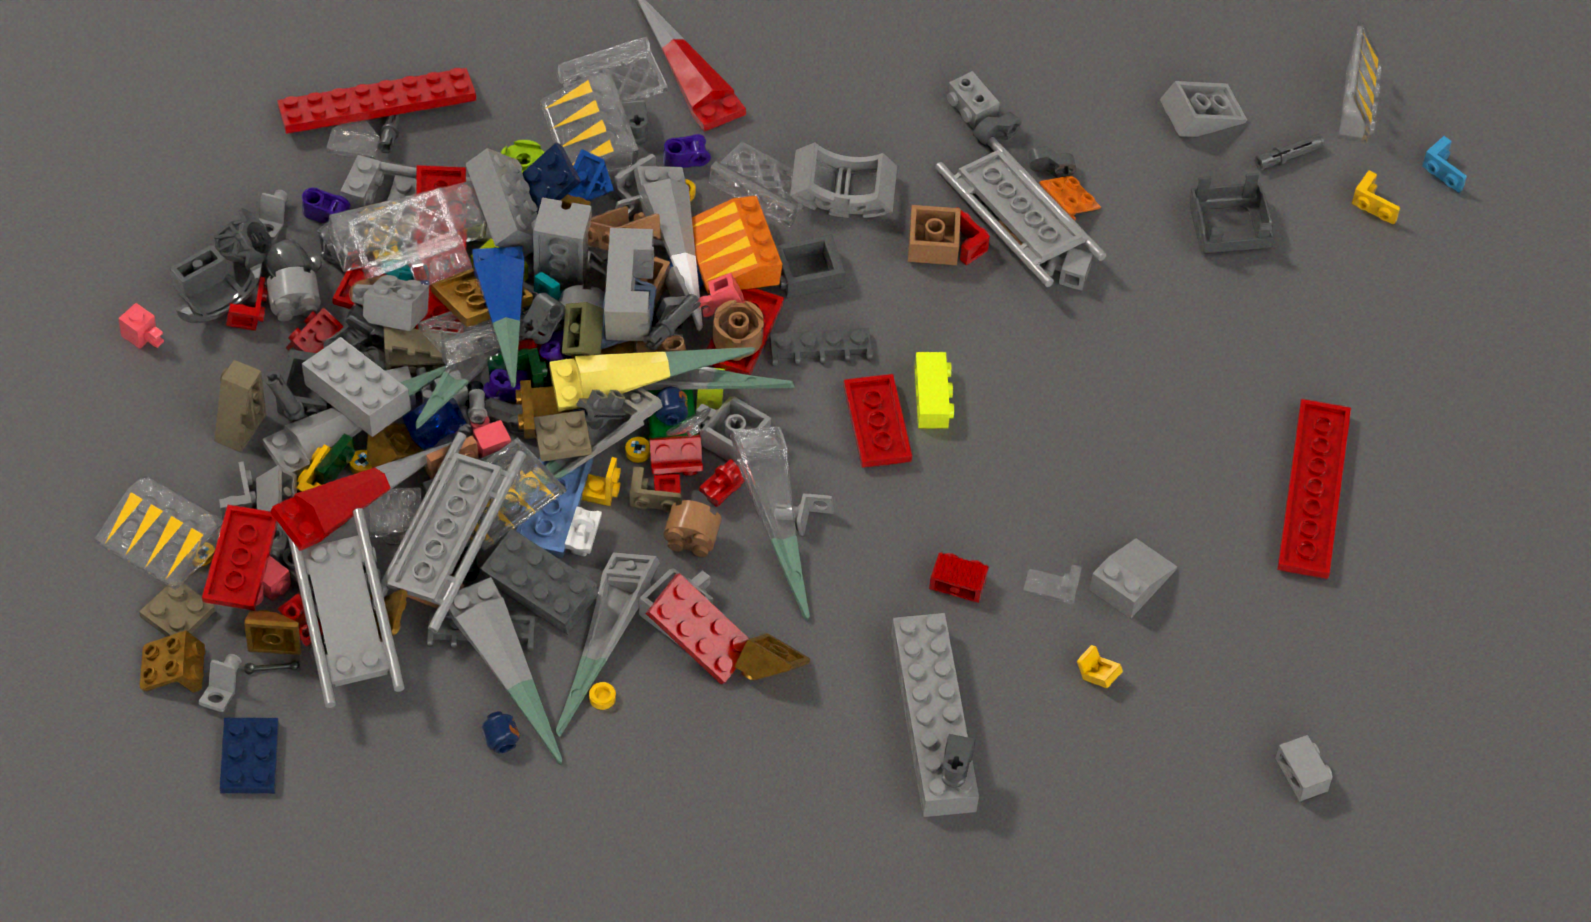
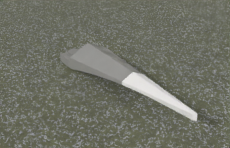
[634,166,703,331]

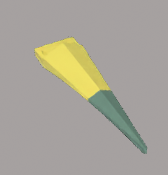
[549,347,755,412]

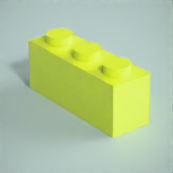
[914,352,954,429]

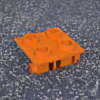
[1039,175,1101,221]

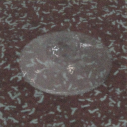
[666,407,711,437]

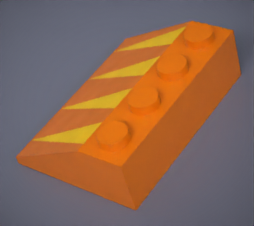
[692,196,782,293]

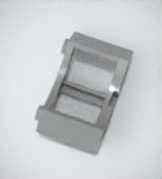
[790,142,897,218]

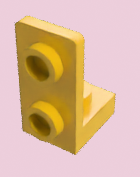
[1352,170,1400,225]
[296,444,332,491]
[582,457,621,506]

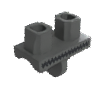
[577,390,627,430]

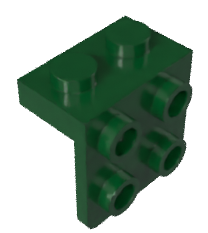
[487,348,548,388]
[298,433,355,485]

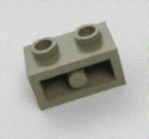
[562,302,604,358]

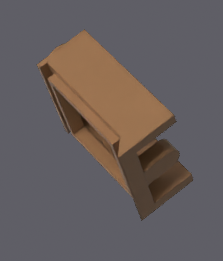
[588,206,661,250]

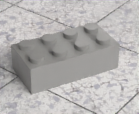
[466,148,537,257]
[302,337,411,437]

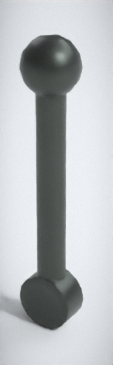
[244,660,300,674]

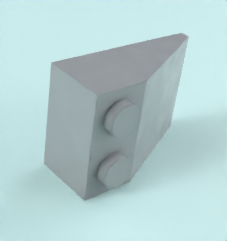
[1160,81,1247,137]
[1089,538,1177,619]

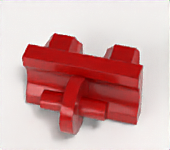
[699,459,750,507]
[278,592,323,646]

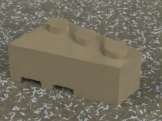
[384,326,462,377]
[214,360,266,452]

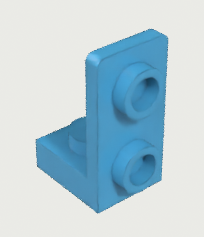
[1422,136,1467,193]

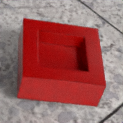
[654,474,681,494]

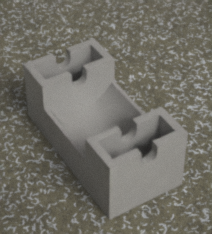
[533,198,592,291]
[604,228,654,341]

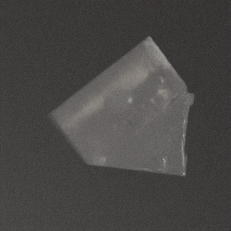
[326,120,380,159]

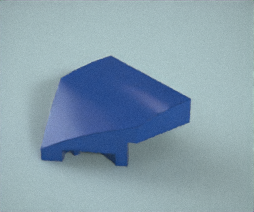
[568,149,614,201]

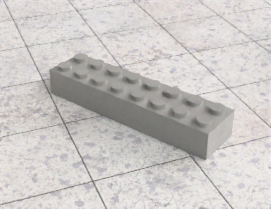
[891,613,979,817]

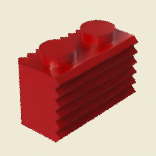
[929,552,989,603]

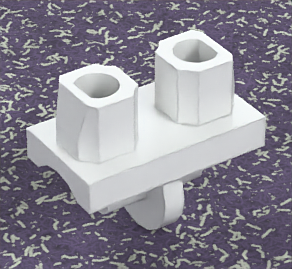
[565,506,602,556]

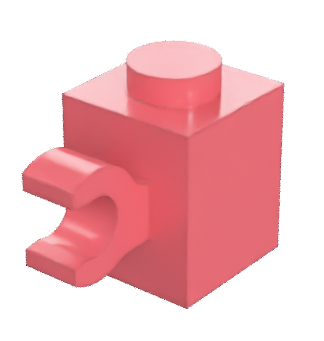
[697,273,744,317]
[118,303,164,349]
[470,416,511,458]
[256,556,291,606]

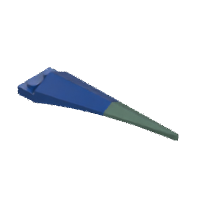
[472,246,525,388]

